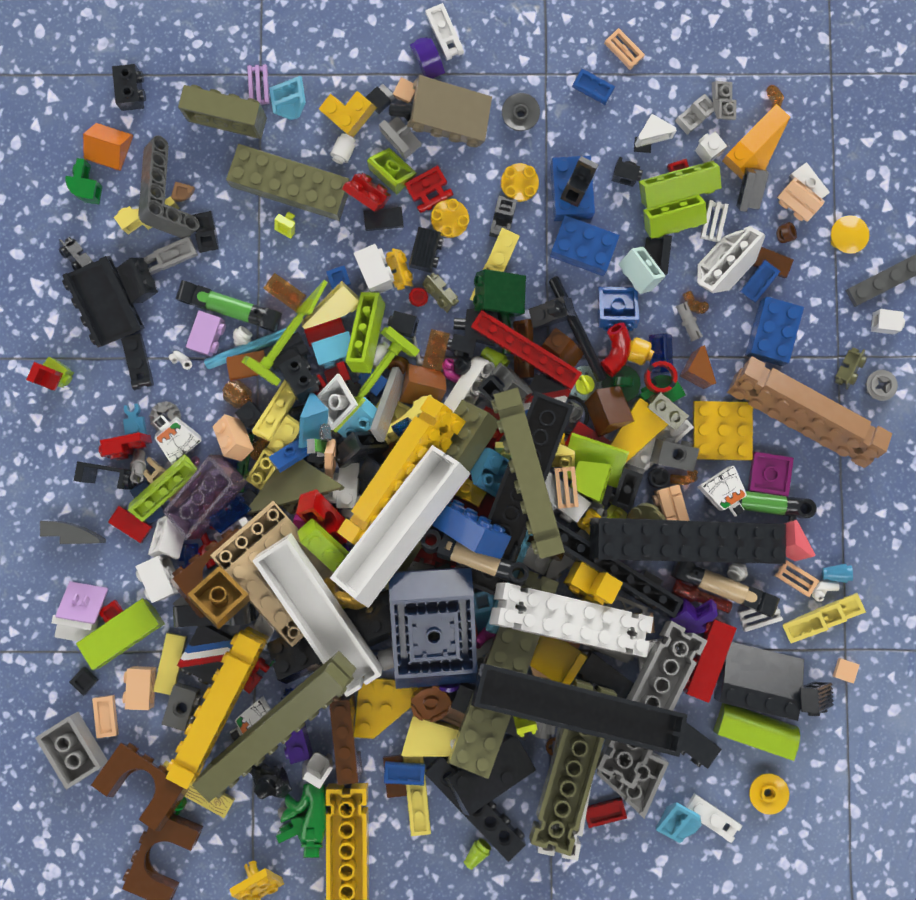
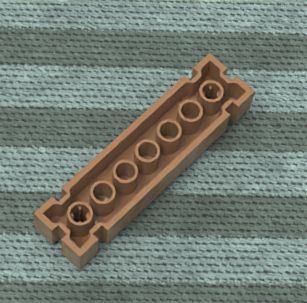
[727,356,893,468]

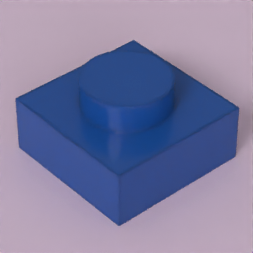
[326,265,351,290]

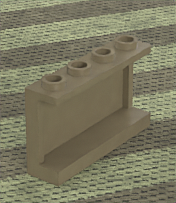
[407,75,492,147]

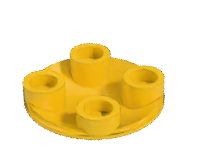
[501,163,539,202]
[431,198,469,238]
[831,216,869,254]

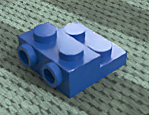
[597,287,640,331]

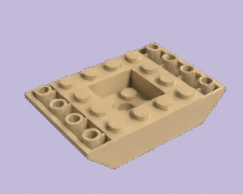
[210,501,346,647]

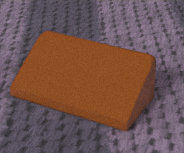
[226,350,266,381]

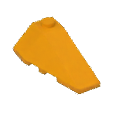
[722,104,790,180]

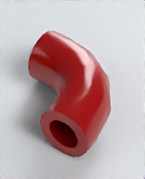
[600,323,631,377]

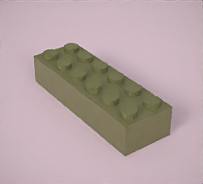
[226,144,350,221]

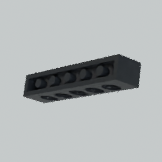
[425,757,526,862]

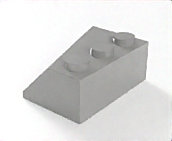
[597,744,669,819]

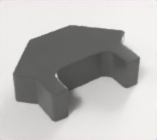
[492,363,533,403]

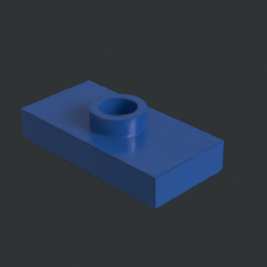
[572,69,615,105]
[739,260,781,303]
[269,438,311,473]
[384,761,425,786]

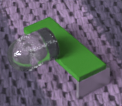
[307,423,332,457]

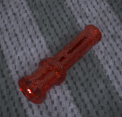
[672,579,733,614]

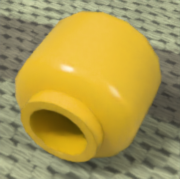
[627,337,654,365]

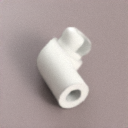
[168,351,192,370]

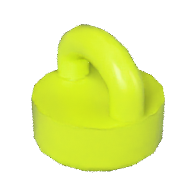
[575,375,595,395]

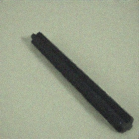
[549,276,607,382]

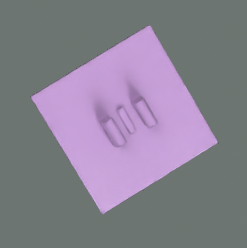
[55,581,108,624]

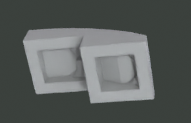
[675,94,715,135]

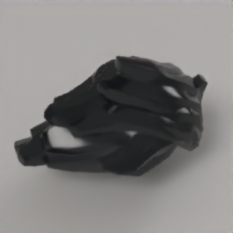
[249,763,292,799]

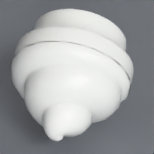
[233,326,253,346]
[727,563,748,582]

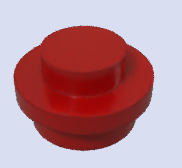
[409,287,428,307]

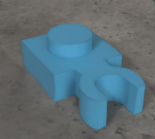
[123,404,147,435]

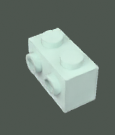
[618,247,665,294]

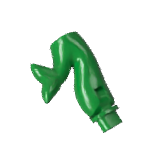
[280,784,326,858]

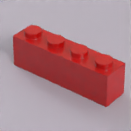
[683,619,737,703]

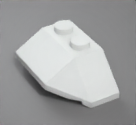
[697,226,765,293]

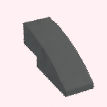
[40,521,106,544]

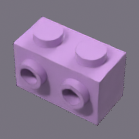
[186,310,226,357]

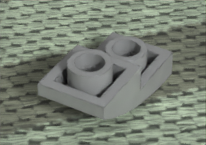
[712,81,736,120]

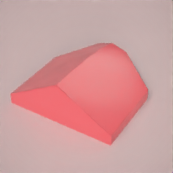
[784,520,815,561]

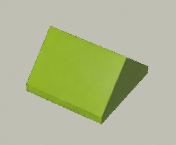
[367,148,417,195]

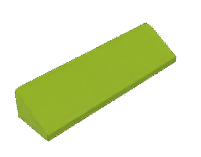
[128,454,199,522]

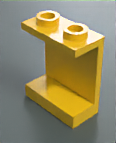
[530,635,587,685]

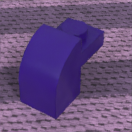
[410,37,445,79]
[670,598,718,634]

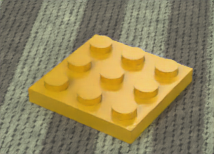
[693,401,753,461]

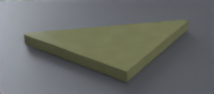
[245,459,345,516]

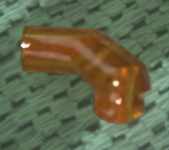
[766,85,784,109]
[682,291,709,314]
[250,438,270,460]
[670,470,698,485]

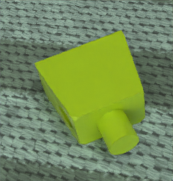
[562,461,612,504]

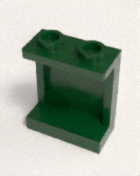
[473,269,526,317]

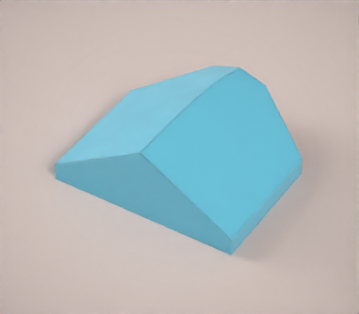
[269,76,306,120]
[656,802,702,843]

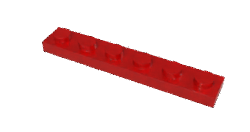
[471,310,582,390]

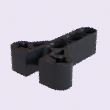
[173,602,256,627]

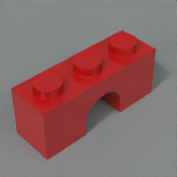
[296,489,347,544]

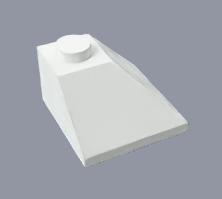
[317,374,358,430]

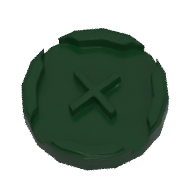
[601,365,641,402]

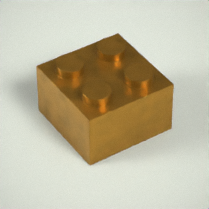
[188,566,250,629]

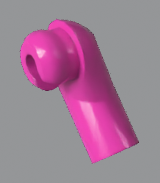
[442,358,461,383]
[476,627,495,649]

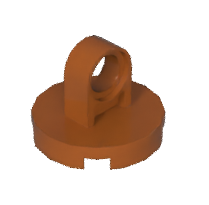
[411,686,451,722]

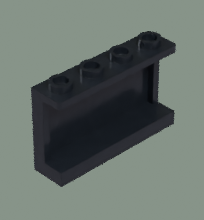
[62,256,145,348]

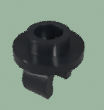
[454,357,471,375]

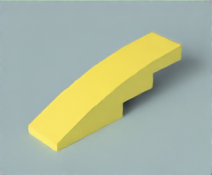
[782,593,866,643]

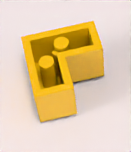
[319,91,377,138]
[563,562,623,605]

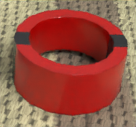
[644,361,678,394]

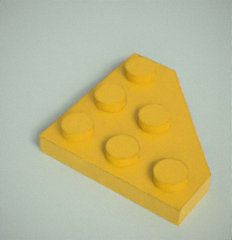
[354,676,418,739]

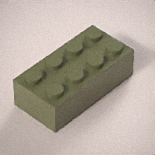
[178,84,267,139]

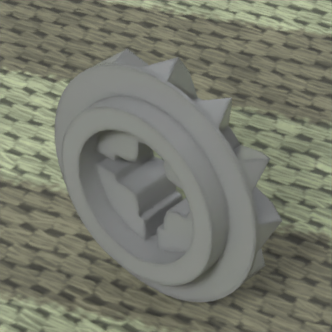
[865,370,898,401]
[149,401,181,431]

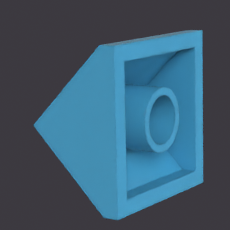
[298,393,329,448]

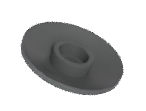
[502,93,540,131]

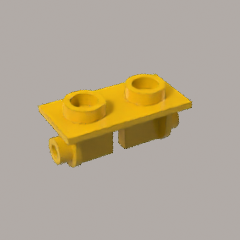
[386,248,413,290]

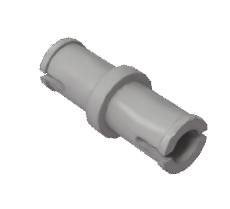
[676,301,703,342]
[130,449,146,483]

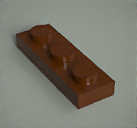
[513,319,534,379]

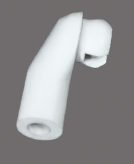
[812,581,839,602]

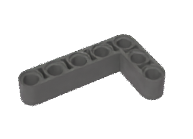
[138,135,200,239]

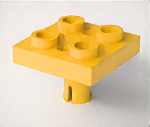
[230,861,284,900]

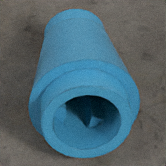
[822,563,853,583]

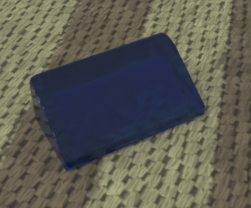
[649,333,673,374]

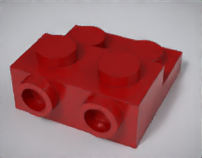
[342,173,391,212]
[99,432,152,461]

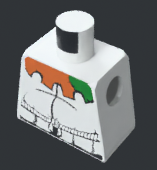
[153,415,201,464]
[697,466,747,516]
[230,696,271,741]

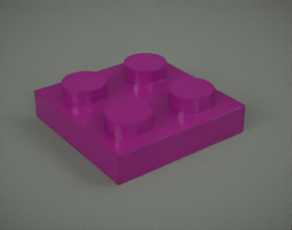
[748,452,794,496]

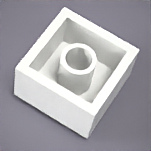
[354,244,395,294]
[135,555,179,603]

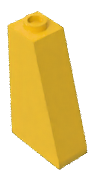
[610,398,668,462]

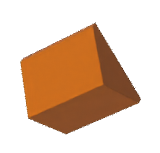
[83,123,133,171]

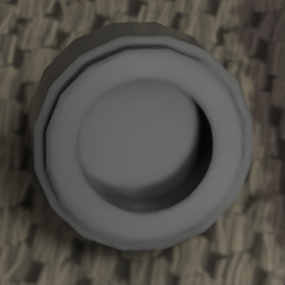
[567,401,584,423]

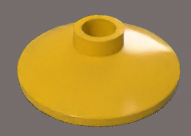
[749,773,790,815]

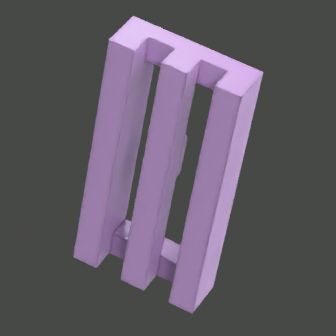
[247,64,270,105]

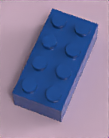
[432,500,511,559]

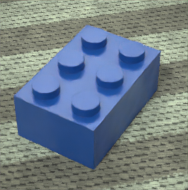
[550,155,595,221]
[550,215,620,276]
[745,296,804,366]

